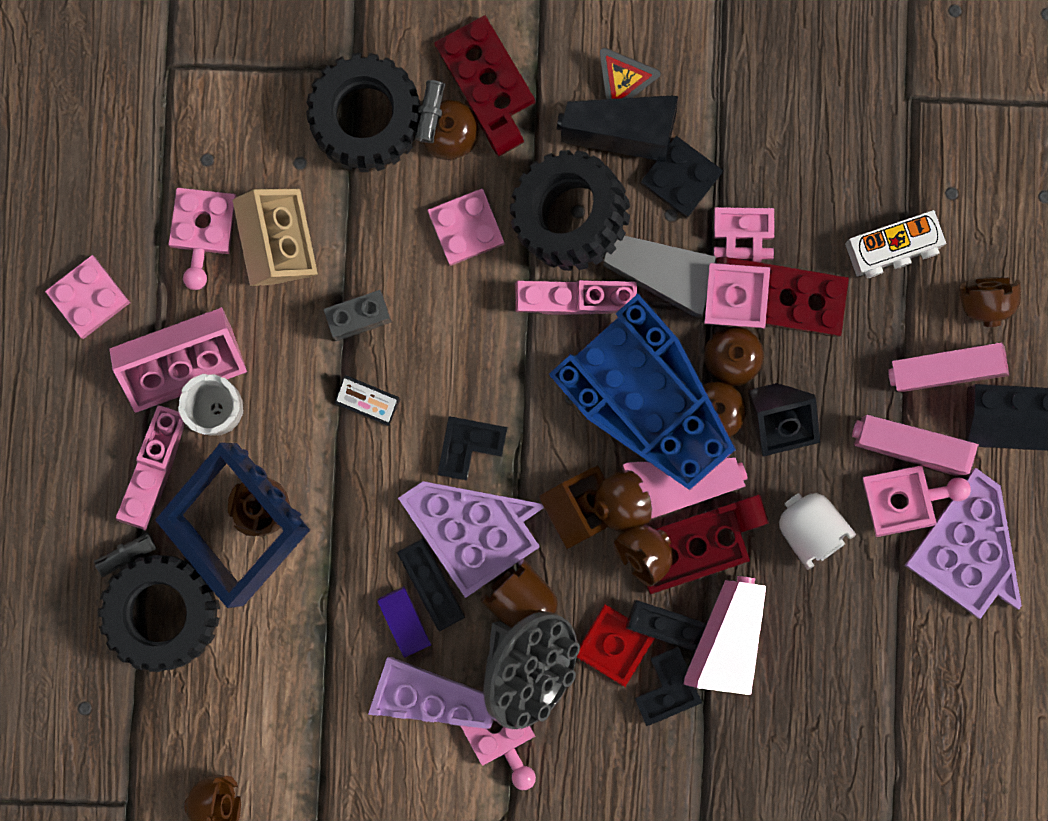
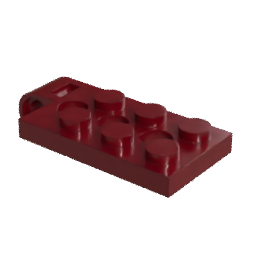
[434,15,536,157]
[715,257,849,337]
[647,494,769,595]

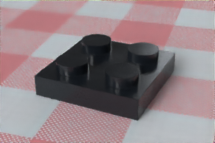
[640,135,723,219]

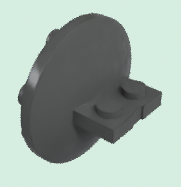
[484,612,580,729]

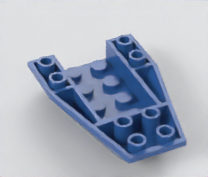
[549,293,736,490]

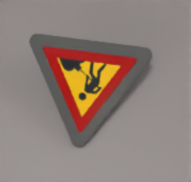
[600,47,661,99]

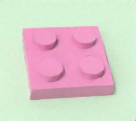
[428,188,505,266]
[45,255,130,339]
[705,263,770,329]

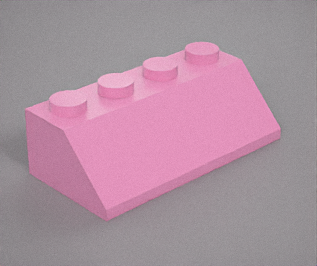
[109,308,247,413]

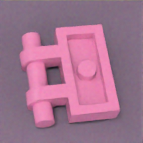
[713,207,774,262]

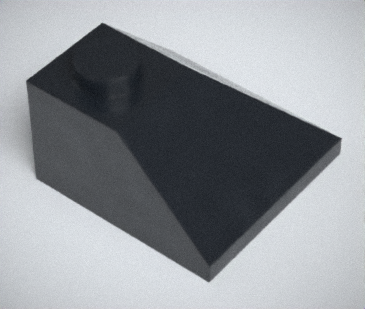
[748,383,821,457]

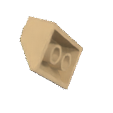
[232,189,318,286]

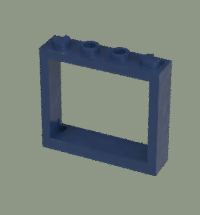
[155,443,310,608]

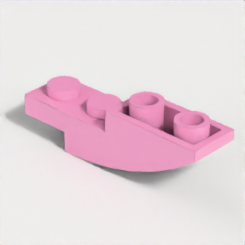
[515,280,637,314]
[116,405,185,530]

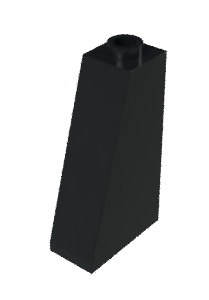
[557,95,678,162]

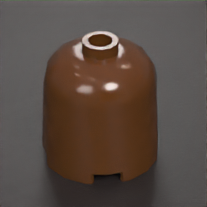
[481,559,558,628]

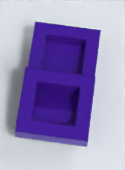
[377,586,431,658]

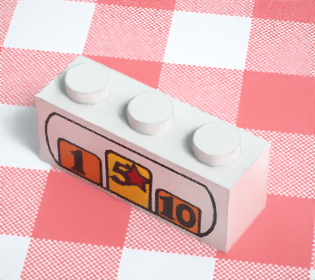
[845,210,946,278]

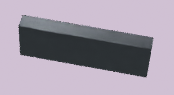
[396,538,466,632]
[625,600,707,652]

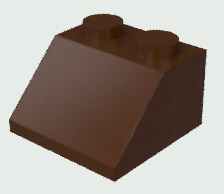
[539,465,608,549]

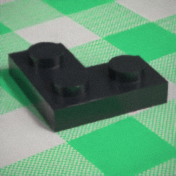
[437,416,508,481]
[635,646,702,726]

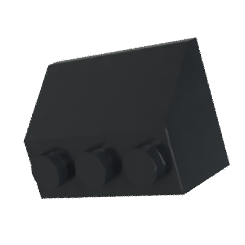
[965,384,1048,451]

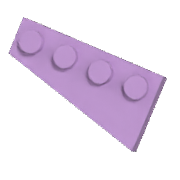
[368,657,493,729]

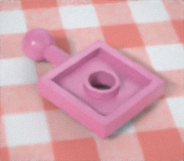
[169,188,237,290]
[862,466,971,537]
[461,726,536,790]

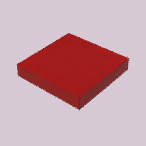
[577,604,655,687]

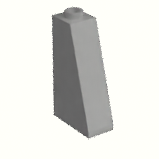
[602,236,716,318]

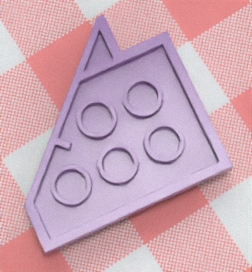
[905,468,1022,619]
[398,481,544,598]

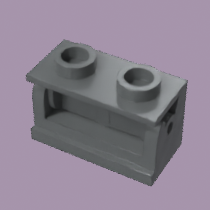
[323,290,392,341]

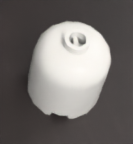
[178,374,243,436]
[779,493,856,570]

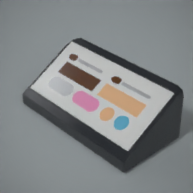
[334,375,401,426]

